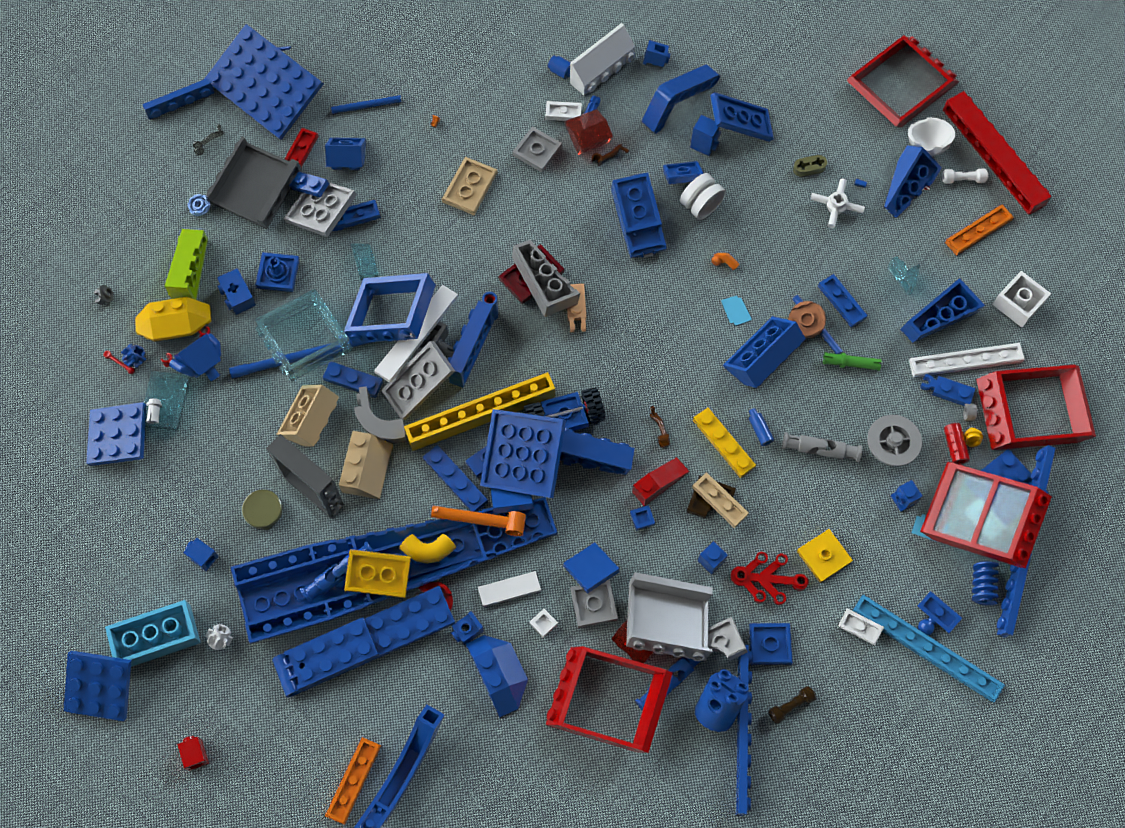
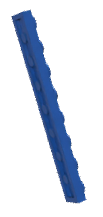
[736,645,752,816]

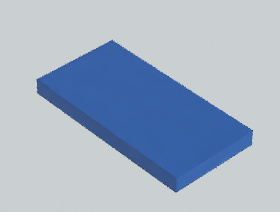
[710,92,774,142]

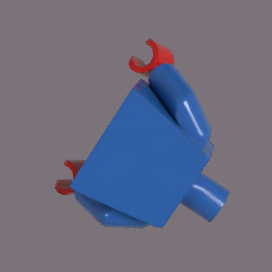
[161,327,221,382]

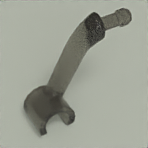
[193,124,224,155]

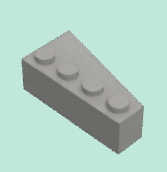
[512,240,580,317]

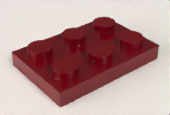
[498,244,564,304]

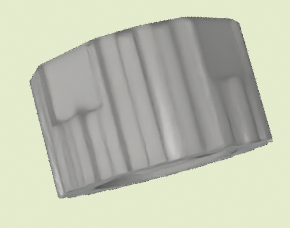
[963,404,977,421]

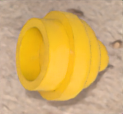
[964,427,983,447]

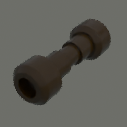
[768,686,816,724]

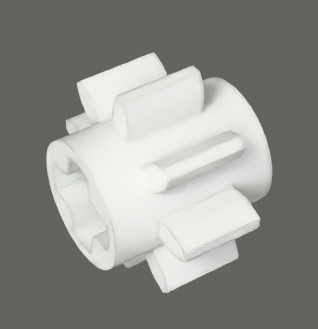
[205,624,233,650]

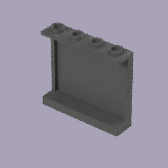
[206,136,302,229]

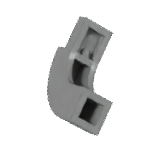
[354,386,407,443]

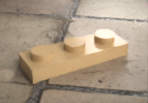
[692,472,749,528]

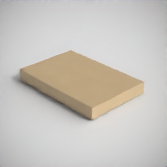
[442,157,498,215]

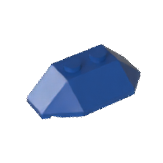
[466,635,528,718]

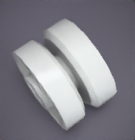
[680,173,726,220]

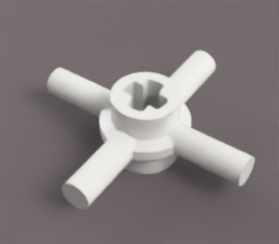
[810,179,865,228]

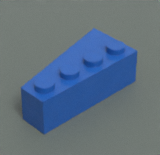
[900,278,985,343]

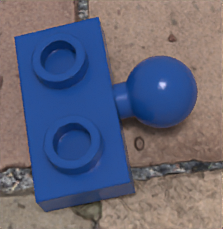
[917,591,962,635]

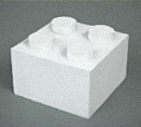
[992,271,1051,327]

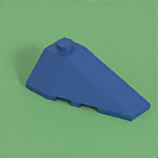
[884,145,942,217]

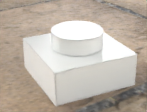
[529,609,558,638]

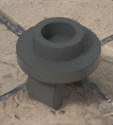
[94,285,114,305]

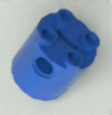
[694,669,749,732]

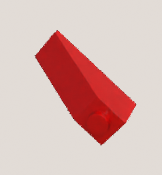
[632,457,689,506]

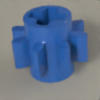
[121,344,146,368]

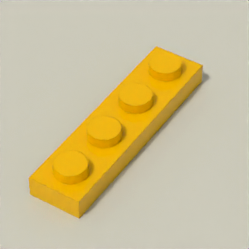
[693,407,756,478]

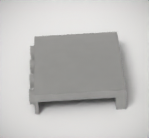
[626,572,712,661]

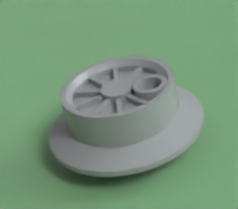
[867,415,922,466]

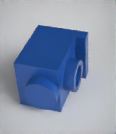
[643,40,671,67]
[891,480,923,512]
[451,611,484,645]

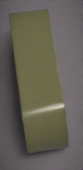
[793,155,827,177]

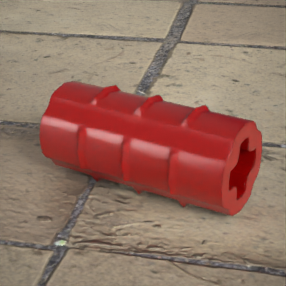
[944,423,970,465]

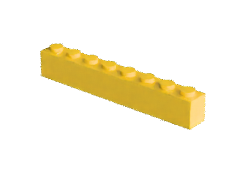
[404,372,555,451]

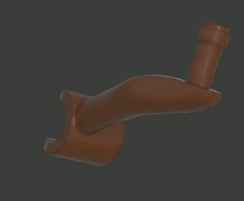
[591,144,629,166]
[650,406,670,447]

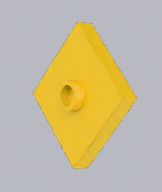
[797,529,853,583]

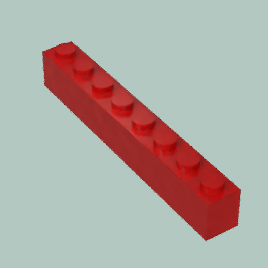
[943,91,1052,215]

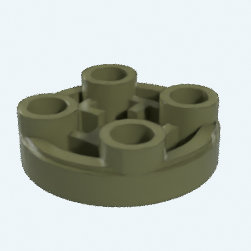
[242,490,283,530]

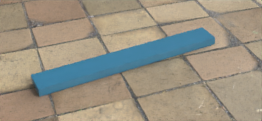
[852,595,1005,703]

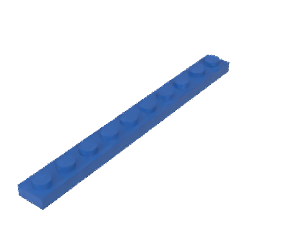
[997,445,1056,637]

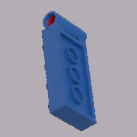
[448,292,499,388]

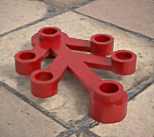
[730,552,809,606]

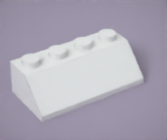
[570,23,635,96]

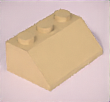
[276,385,339,446]
[339,431,393,499]

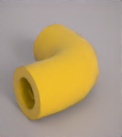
[399,534,456,564]

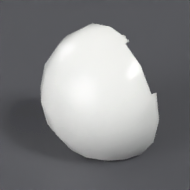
[908,117,955,156]

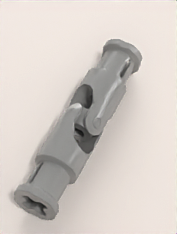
[782,432,862,462]

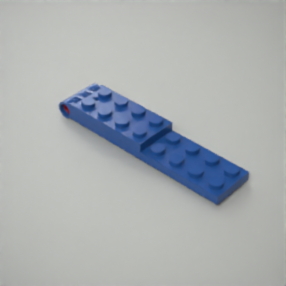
[272,586,455,698]

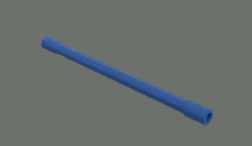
[229,339,372,379]

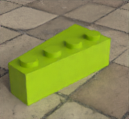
[164,229,208,300]

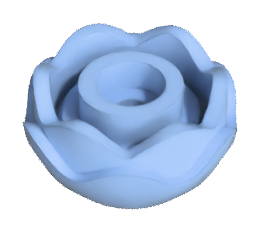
[188,194,210,216]

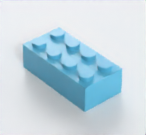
[105,600,201,667]

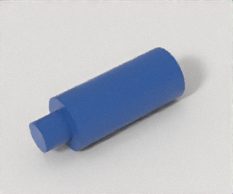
[748,408,774,446]

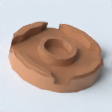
[788,301,826,339]

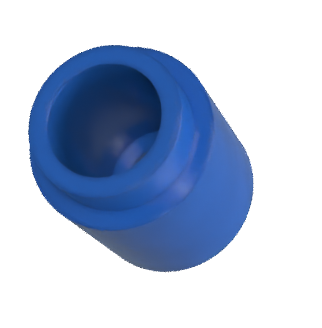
[548,55,571,79]

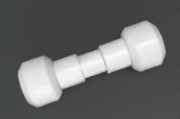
[942,169,988,184]

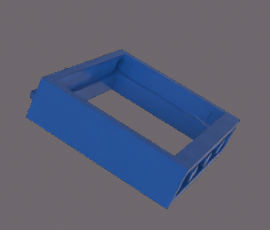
[344,273,436,343]

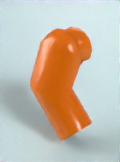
[711,253,740,270]

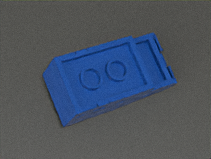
[611,172,667,258]

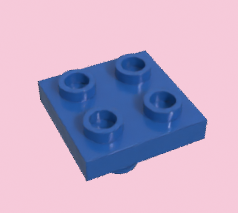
[255,252,300,292]

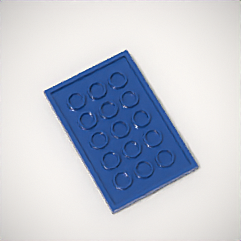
[204,24,324,140]

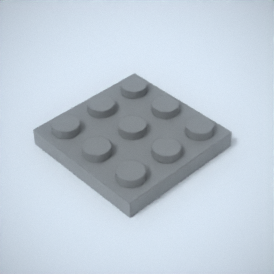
[284,182,357,237]

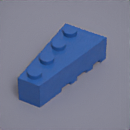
[560,428,635,475]

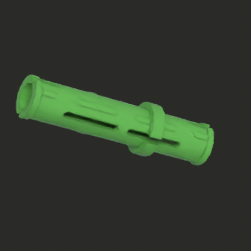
[823,352,882,371]

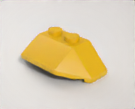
[135,297,212,342]

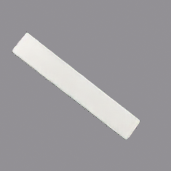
[374,285,458,383]
[909,343,1025,378]

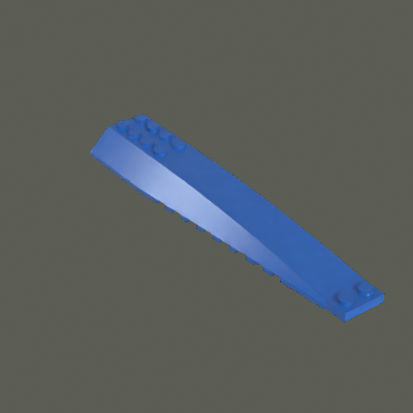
[230,497,557,644]

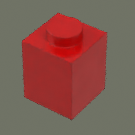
[177,736,209,771]

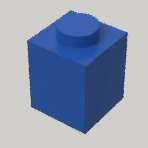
[183,537,219,571]
[698,541,728,575]

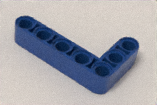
[642,64,720,134]

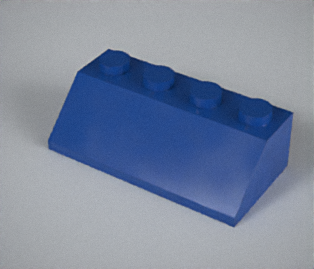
[723,316,806,388]

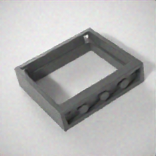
[266,434,344,519]

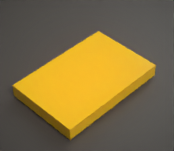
[344,549,411,598]

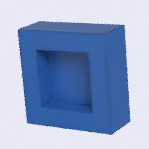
[630,505,655,531]

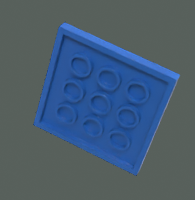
[480,409,566,498]

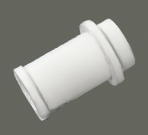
[146,399,162,424]

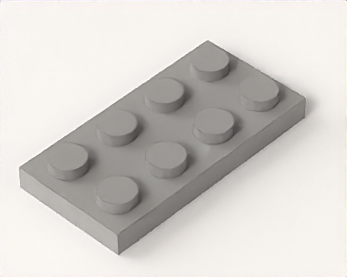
[382,341,455,420]

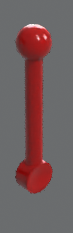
[103,351,135,374]

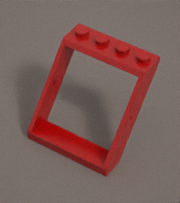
[847,35,959,127]
[976,365,1096,450]
[545,646,673,753]

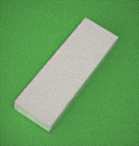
[478,571,541,608]

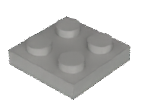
[512,126,562,172]
[570,580,618,628]

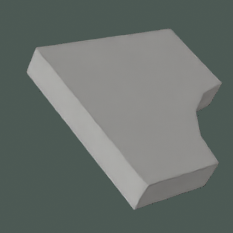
[708,617,748,661]

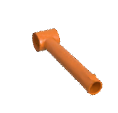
[431,506,526,536]

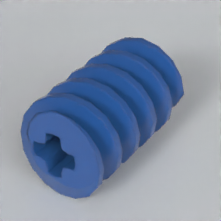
[972,561,999,605]

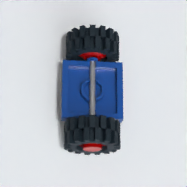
[524,387,606,431]

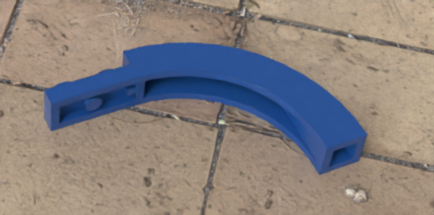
[354,704,445,828]

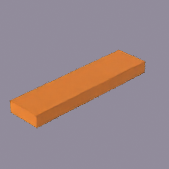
[945,204,1014,256]
[325,737,382,825]

